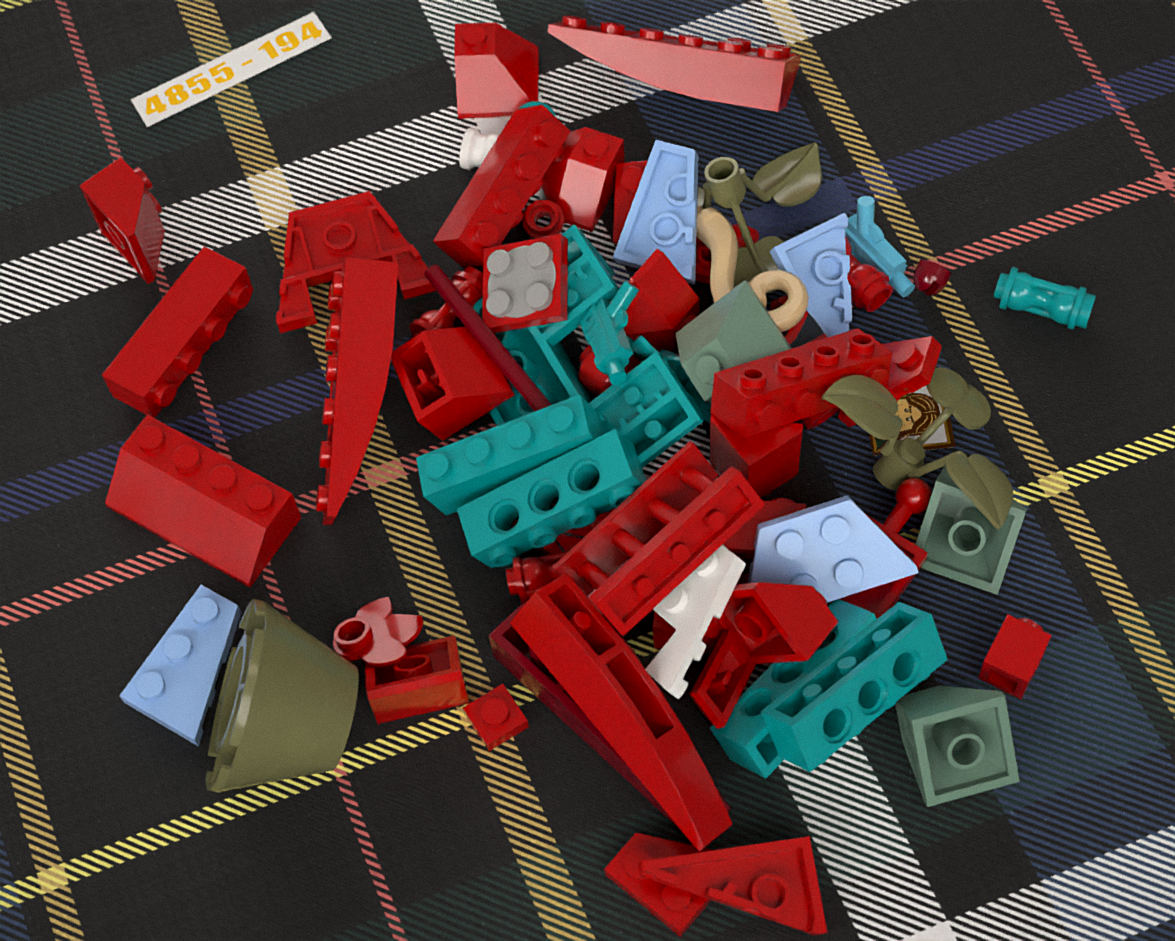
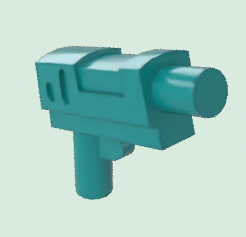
[580,281,639,385]

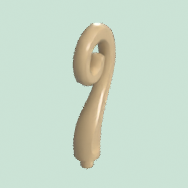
[696,205,809,332]

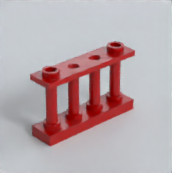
[552,441,765,637]

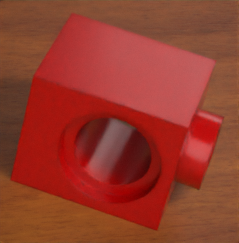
[978,615,1052,700]

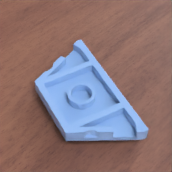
[748,495,919,602]

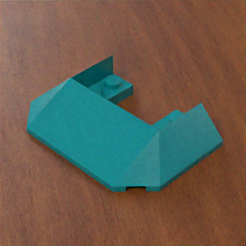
[473,224,704,498]

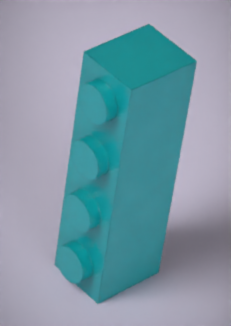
[416,394,604,516]

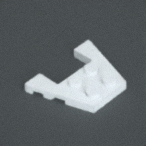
[588,545,746,699]

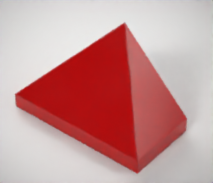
[690,630,756,729]

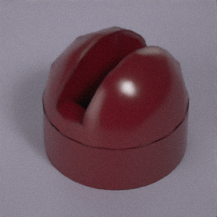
[913,259,951,296]

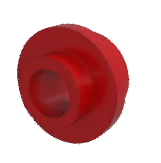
[522,200,564,239]

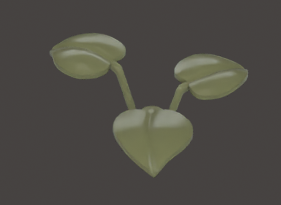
[697,142,822,293]
[822,367,1013,530]

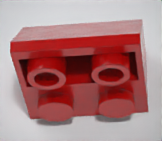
[391,327,515,441]

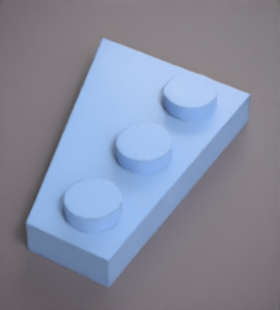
[120,585,242,747]

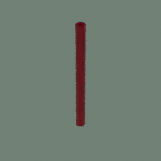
[424,264,552,412]

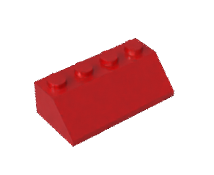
[105,414,302,588]

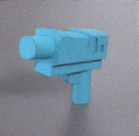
[845,196,915,297]

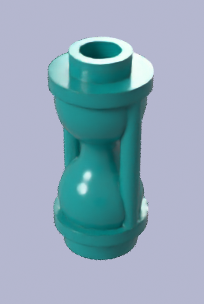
[994,267,1096,330]

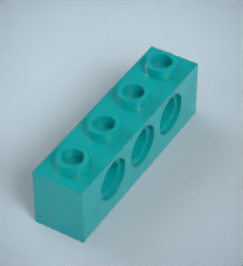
[457,428,646,568]
[709,599,877,779]
[761,602,948,772]

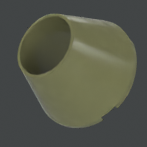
[206,599,359,792]

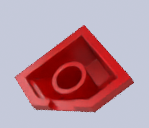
[541,127,625,232]
[624,249,699,352]

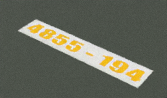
[131,12,331,127]

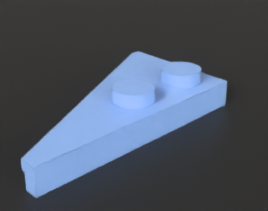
[769,213,852,338]

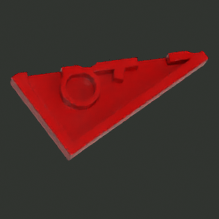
[638,836,827,935]

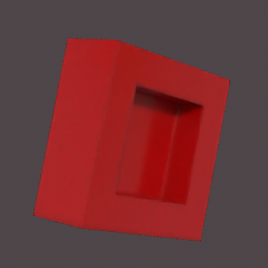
[463,684,529,751]

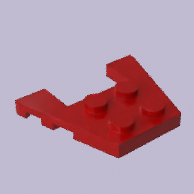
[276,191,436,334]

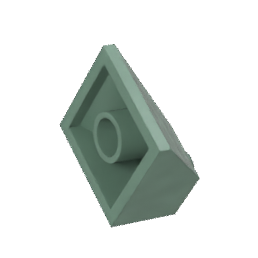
[675,280,792,403]
[915,466,1027,595]
[895,686,1020,807]

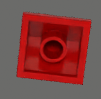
[710,413,803,498]
[365,635,469,724]

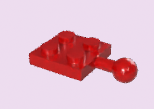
[830,478,932,619]

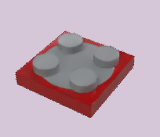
[482,234,568,333]

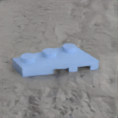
[612,140,699,285]

